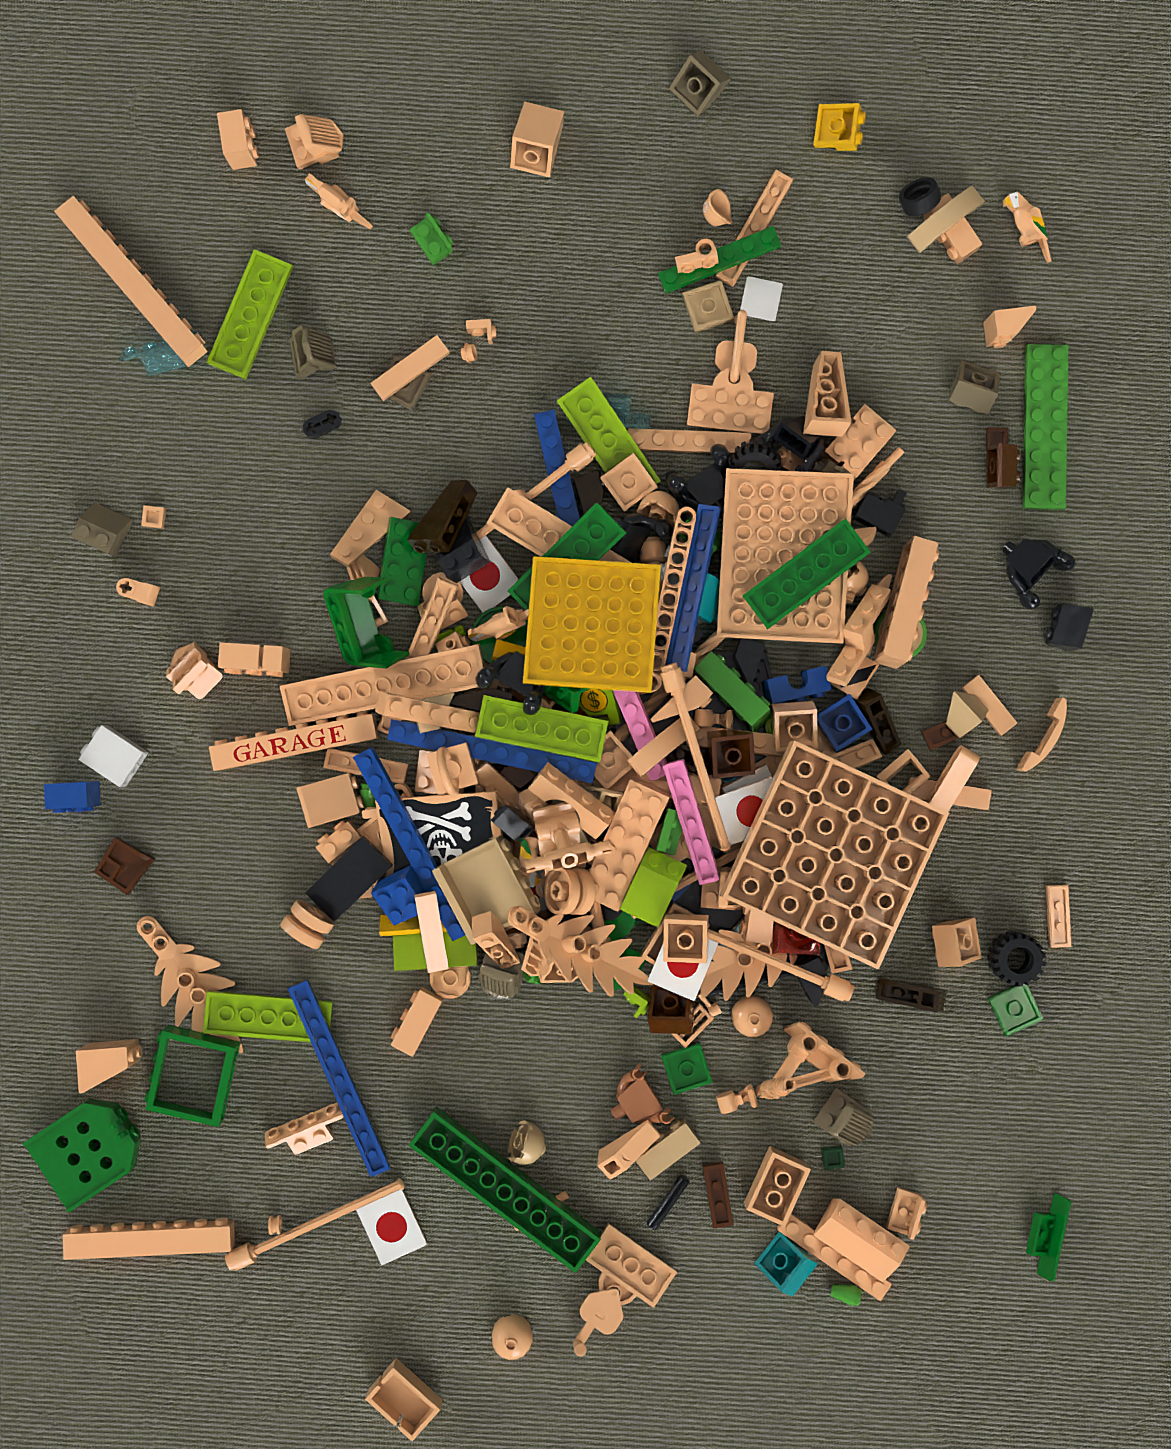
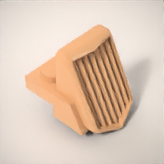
[285,114,344,170]
[166,641,223,699]
[701,866,743,910]

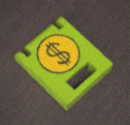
[577,689,622,725]

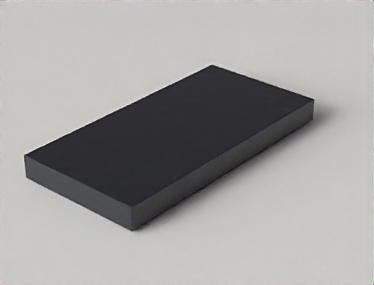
[305,836,393,922]

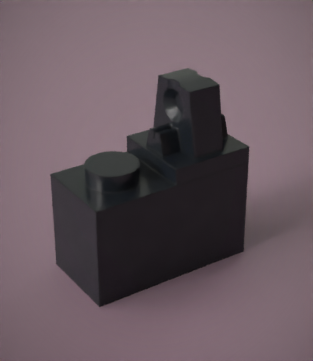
[853,489,907,537]

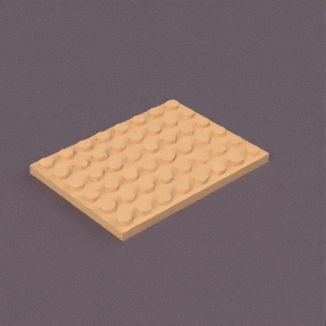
[717,468,854,643]

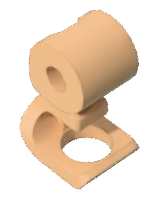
[694,709,733,729]
[716,1084,758,1114]

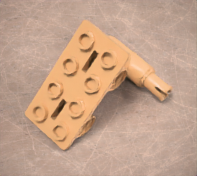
[524,802,612,881]
[756,1022,865,1099]

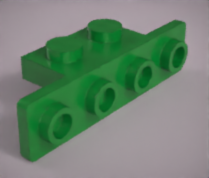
[1026,1193,1072,1282]

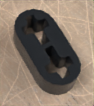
[303,410,341,439]

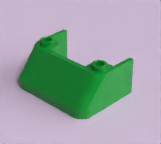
[323,577,409,669]

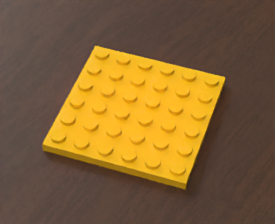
[523,556,661,693]

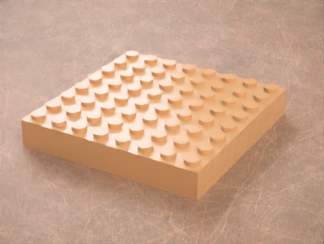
[719,740,949,969]

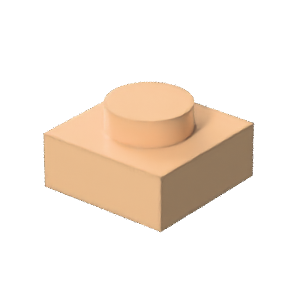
[141,505,166,529]

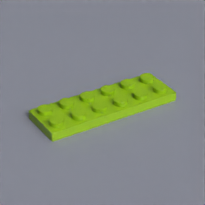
[206,249,293,380]
[557,377,661,484]
[475,695,608,763]
[203,990,333,1042]

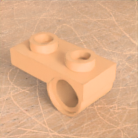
[675,239,719,273]

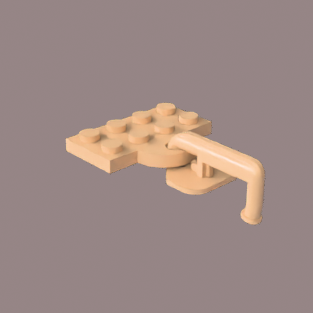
[687,310,774,434]
[573,1223,677,1356]

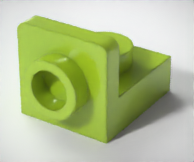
[623,986,650,1018]

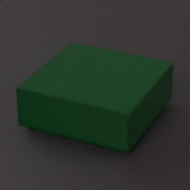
[821,1145,845,1170]

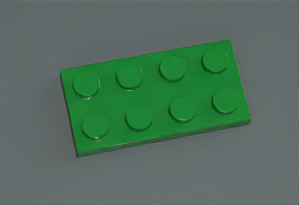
[377,517,427,606]

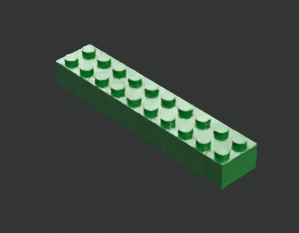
[408,1106,601,1273]

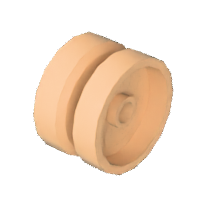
[544,868,595,915]
[280,899,335,949]

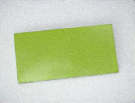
[393,932,478,971]

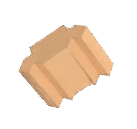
[521,925,592,983]

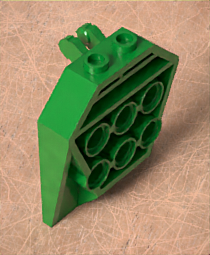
[22,1098,141,1213]

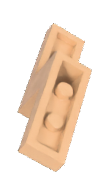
[826,584,892,687]

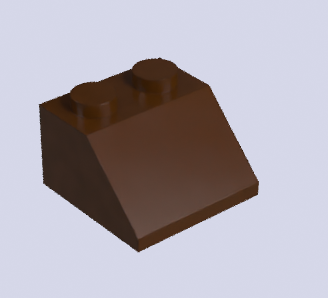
[986,443,1020,488]
[707,730,755,779]
[647,984,694,1034]

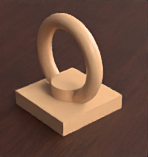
[426,742,479,797]

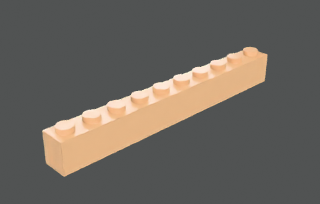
[54,196,207,367]

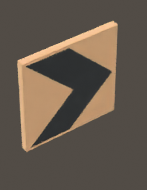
[830,645,879,700]

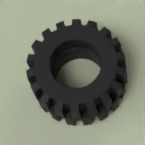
[729,439,782,471]
[987,931,1046,987]

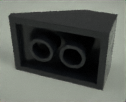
[436,515,491,583]

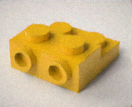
[813,103,865,151]

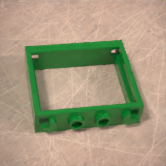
[144,1025,241,1127]

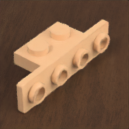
[476,762,531,820]
[265,1102,344,1155]

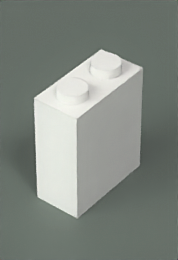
[78,725,149,787]

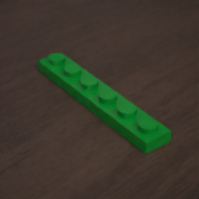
[658,226,781,294]

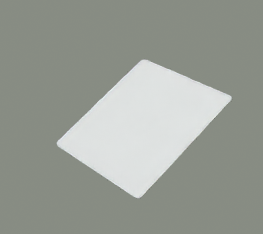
[740,276,783,321]

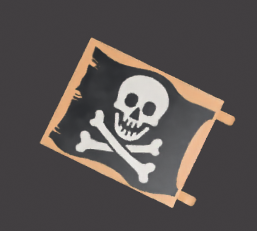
[362,791,502,888]

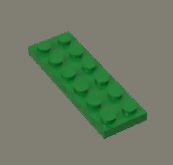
[508,502,627,610]
[742,518,871,630]

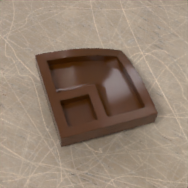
[94,837,156,895]

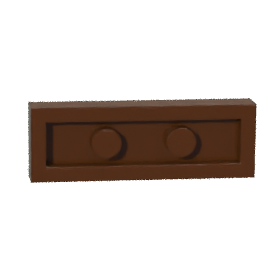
[702,1161,734,1229]

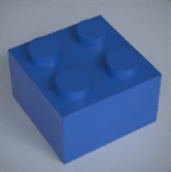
[817,694,872,752]
[44,781,101,813]
[371,865,426,926]

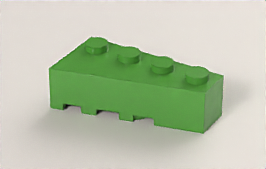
[694,651,772,732]

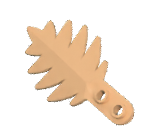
[508,906,653,997]
[137,916,243,1053]
[700,920,814,1001]

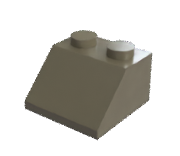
[669,50,731,116]
[949,360,1000,414]
[70,503,133,557]

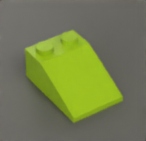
[620,847,687,927]

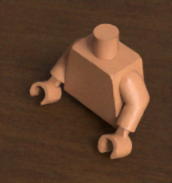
[610,1064,674,1124]

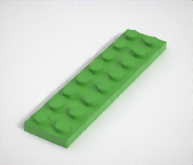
[1023,344,1069,510]

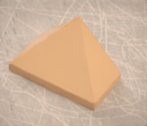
[346,554,381,580]

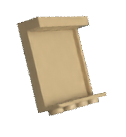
[432,834,541,945]

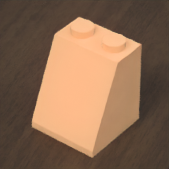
[510,101,564,178]
[297,773,364,828]
[76,1039,142,1093]

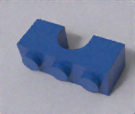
[762,666,832,705]

